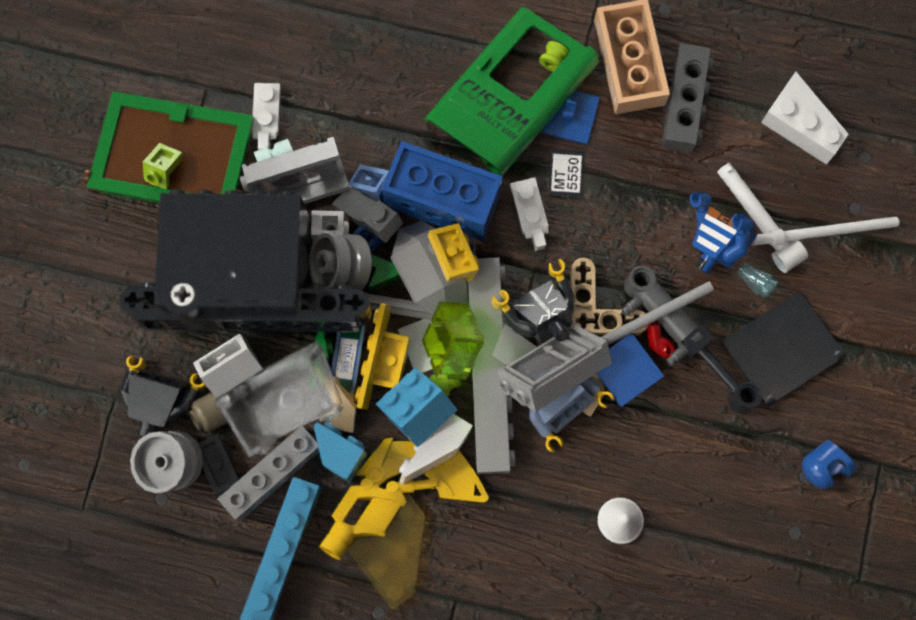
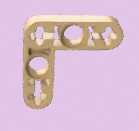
[571,258,647,336]

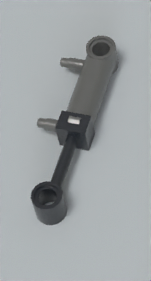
[622,266,763,414]

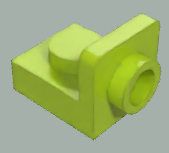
[142,143,183,189]

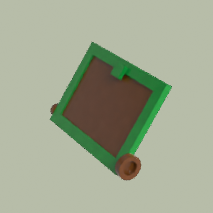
[83,91,255,204]

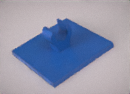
[540,91,600,145]
[596,333,664,407]

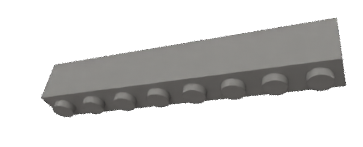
[468,258,515,475]

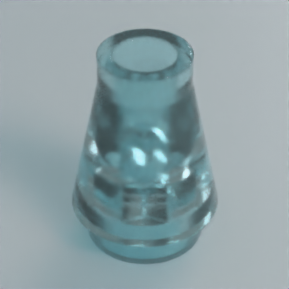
[737,262,778,299]

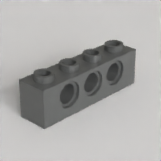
[661,43,713,153]

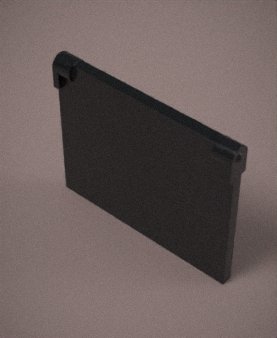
[721,291,846,408]

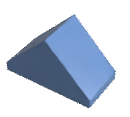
[348,164,389,203]

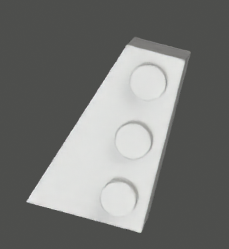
[761,72,848,164]

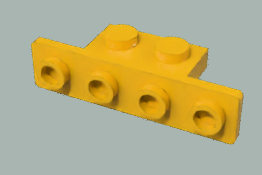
[355,303,411,410]

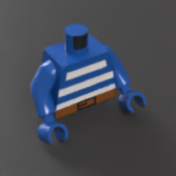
[690,192,758,274]

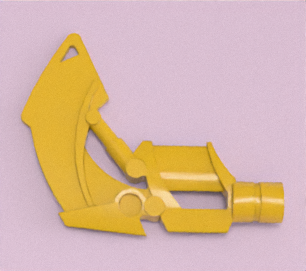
[319,438,488,560]

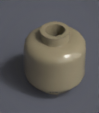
[189,393,232,432]

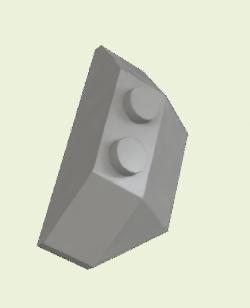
[391,221,469,322]

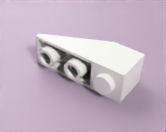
[399,414,472,484]

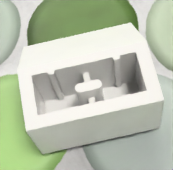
[193,334,262,399]

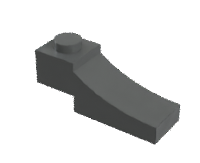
[332,185,403,243]

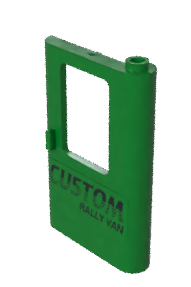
[424,7,599,176]

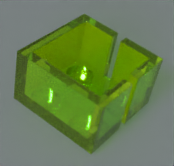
[422,301,485,380]

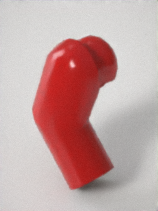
[647,321,675,358]

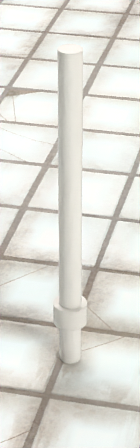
[751,217,899,246]

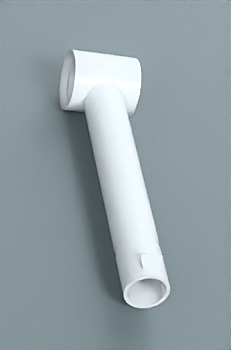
[717,163,808,273]

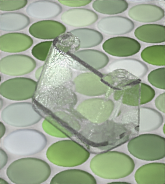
[215,342,344,457]

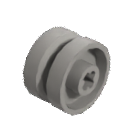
[309,233,372,291]
[130,431,203,493]

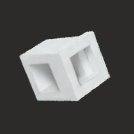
[311,211,349,244]

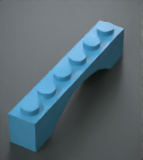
[240,477,322,620]

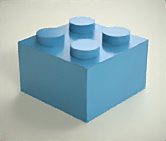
[376,367,457,448]

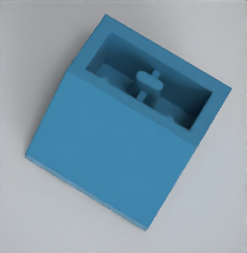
[314,422,368,483]

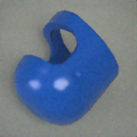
[801,440,857,489]

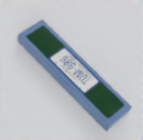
[325,307,366,411]

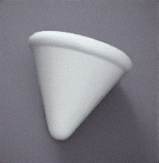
[598,498,644,544]

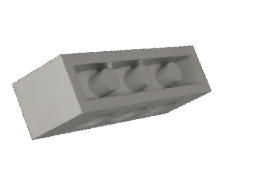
[218,426,320,521]

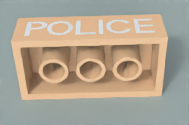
[594,0,670,114]

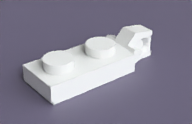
[252,83,281,150]
[510,178,549,251]

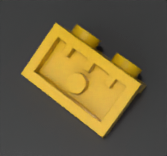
[428,223,479,282]

